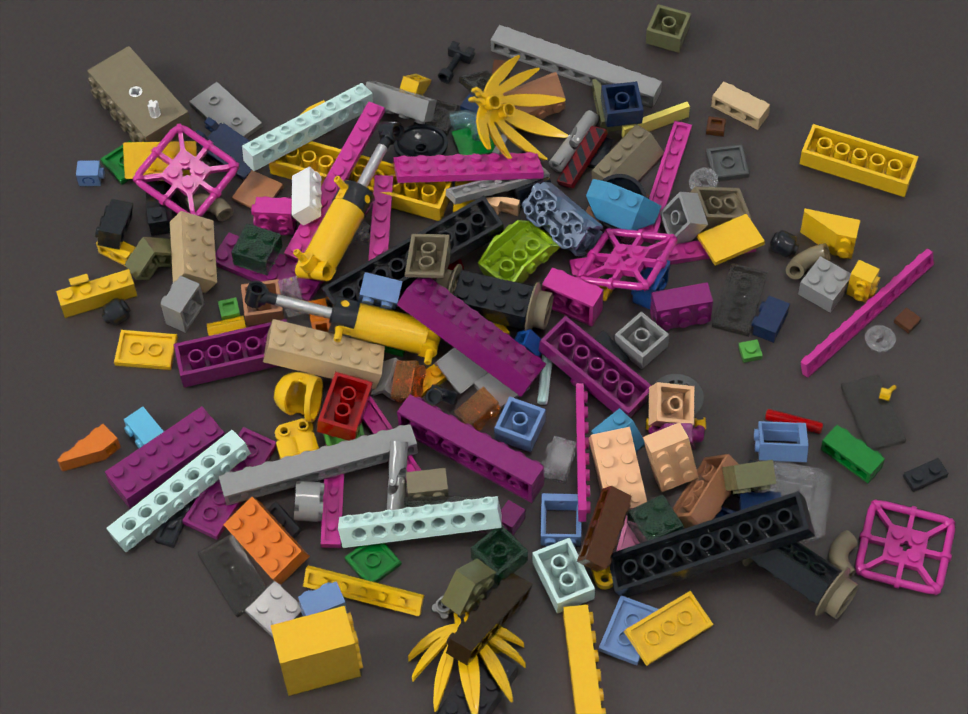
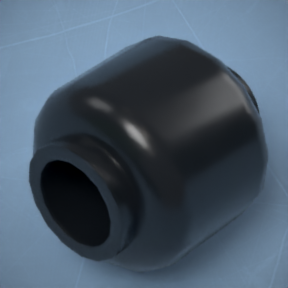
[770,230,799,257]
[102,298,131,326]

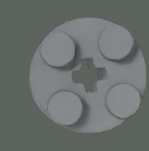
[294,481,324,522]

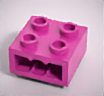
[251,196,296,235]

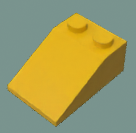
[800,208,860,259]

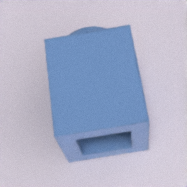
[76,161,105,186]

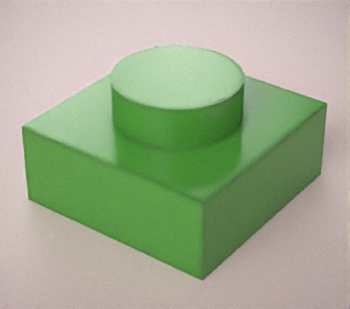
[218,297,240,320]
[738,339,763,363]

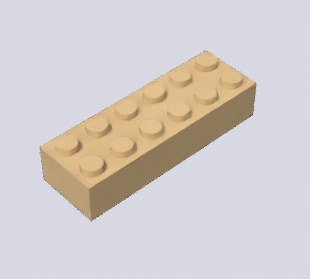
[263,319,385,389]

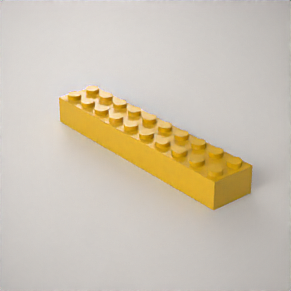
[269,141,453,221]

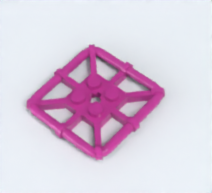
[133,123,240,217]
[576,228,678,291]
[855,499,955,595]

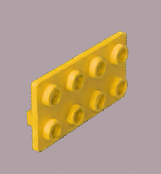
[123,141,197,181]

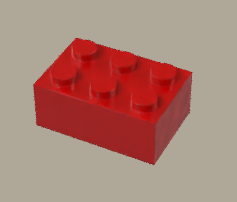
[317,371,373,441]

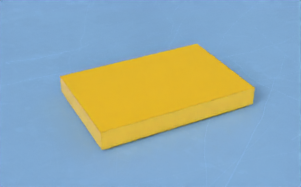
[697,214,765,266]
[114,330,178,370]

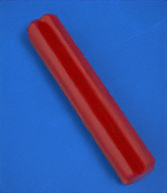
[765,409,823,434]

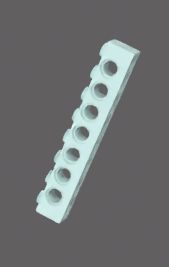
[242,83,373,171]
[106,430,251,552]
[338,496,502,548]

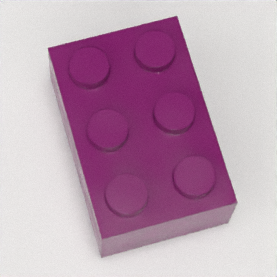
[650,282,713,331]

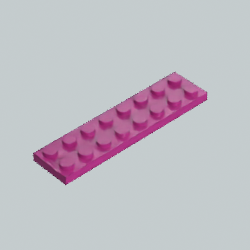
[393,152,544,183]

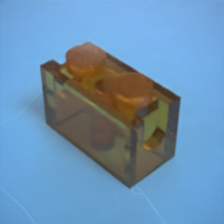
[390,361,426,403]
[454,386,502,431]

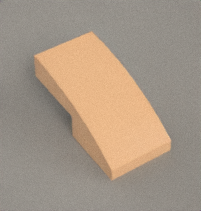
[486,197,520,216]

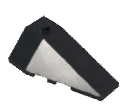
[145,181,183,236]

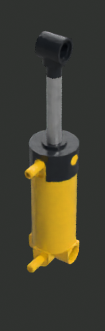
[293,122,404,281]
[245,281,441,365]

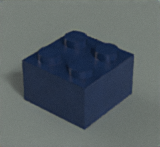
[600,81,644,127]

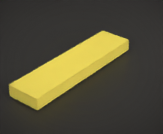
[621,102,690,138]

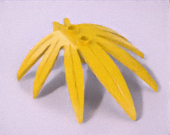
[468,55,569,160]
[408,612,526,714]

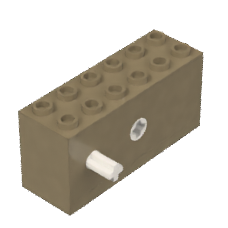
[87,46,192,142]

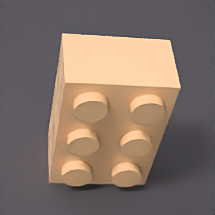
[643,422,699,492]

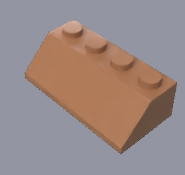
[495,72,565,135]
[667,454,739,528]

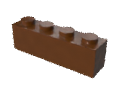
[576,486,632,572]

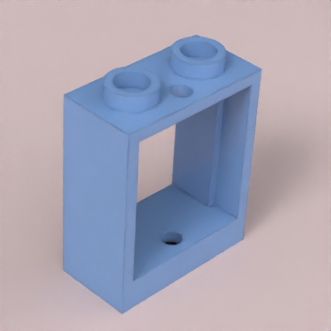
[754,421,808,462]
[541,493,581,547]

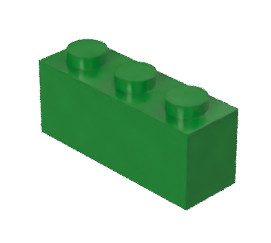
[820,425,885,483]

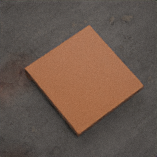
[232,170,284,208]

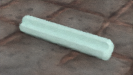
[537,354,552,405]

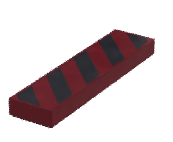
[557,126,608,188]

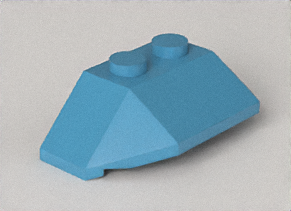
[586,179,662,230]

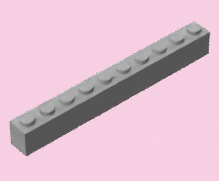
[491,25,662,108]
[219,424,418,506]

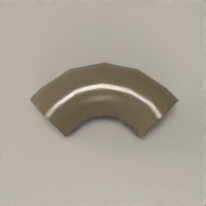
[184,193,234,221]
[786,243,831,279]
[828,530,858,578]

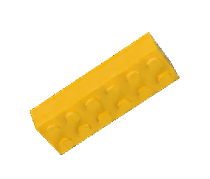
[800,124,918,197]

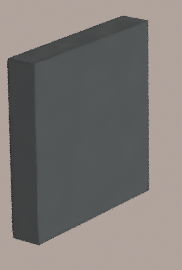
[706,145,749,182]

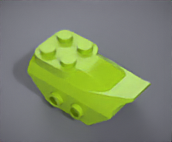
[478,220,561,284]

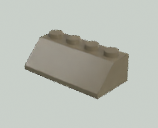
[592,124,664,181]

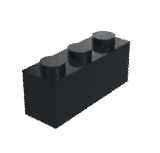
[95,199,133,250]

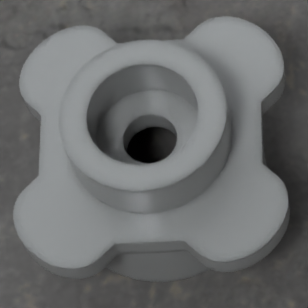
[432,596,452,619]

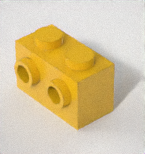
[846,260,881,303]

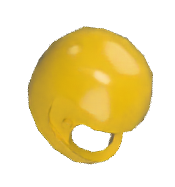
[274,372,323,422]

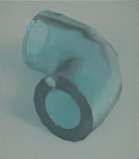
[450,110,490,141]

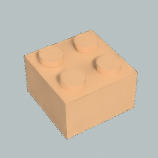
[648,382,694,427]

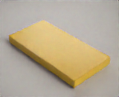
[624,591,714,666]

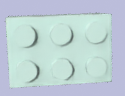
[532,538,595,614]

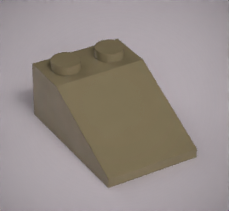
[690,187,751,230]
[405,234,451,278]

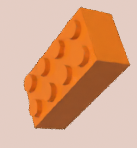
[223,497,310,584]

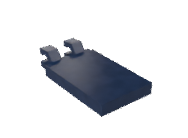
[194,117,252,181]

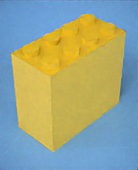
[270,606,363,696]

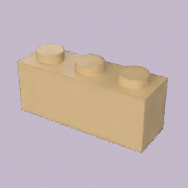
[711,81,770,130]

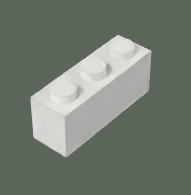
[292,166,322,226]

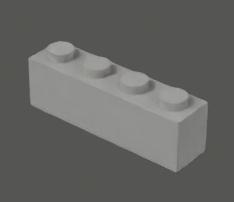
[366,81,437,124]

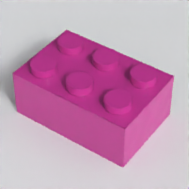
[542,267,603,327]

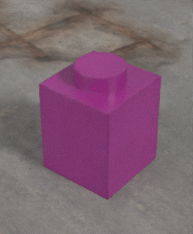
[497,500,525,537]

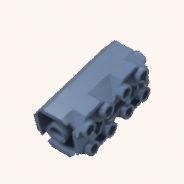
[522,182,603,256]

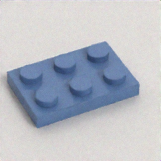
[598,595,659,665]

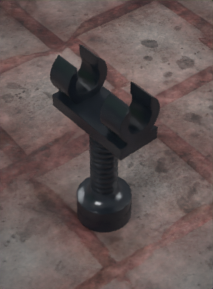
[438,41,476,84]
[426,384,460,405]

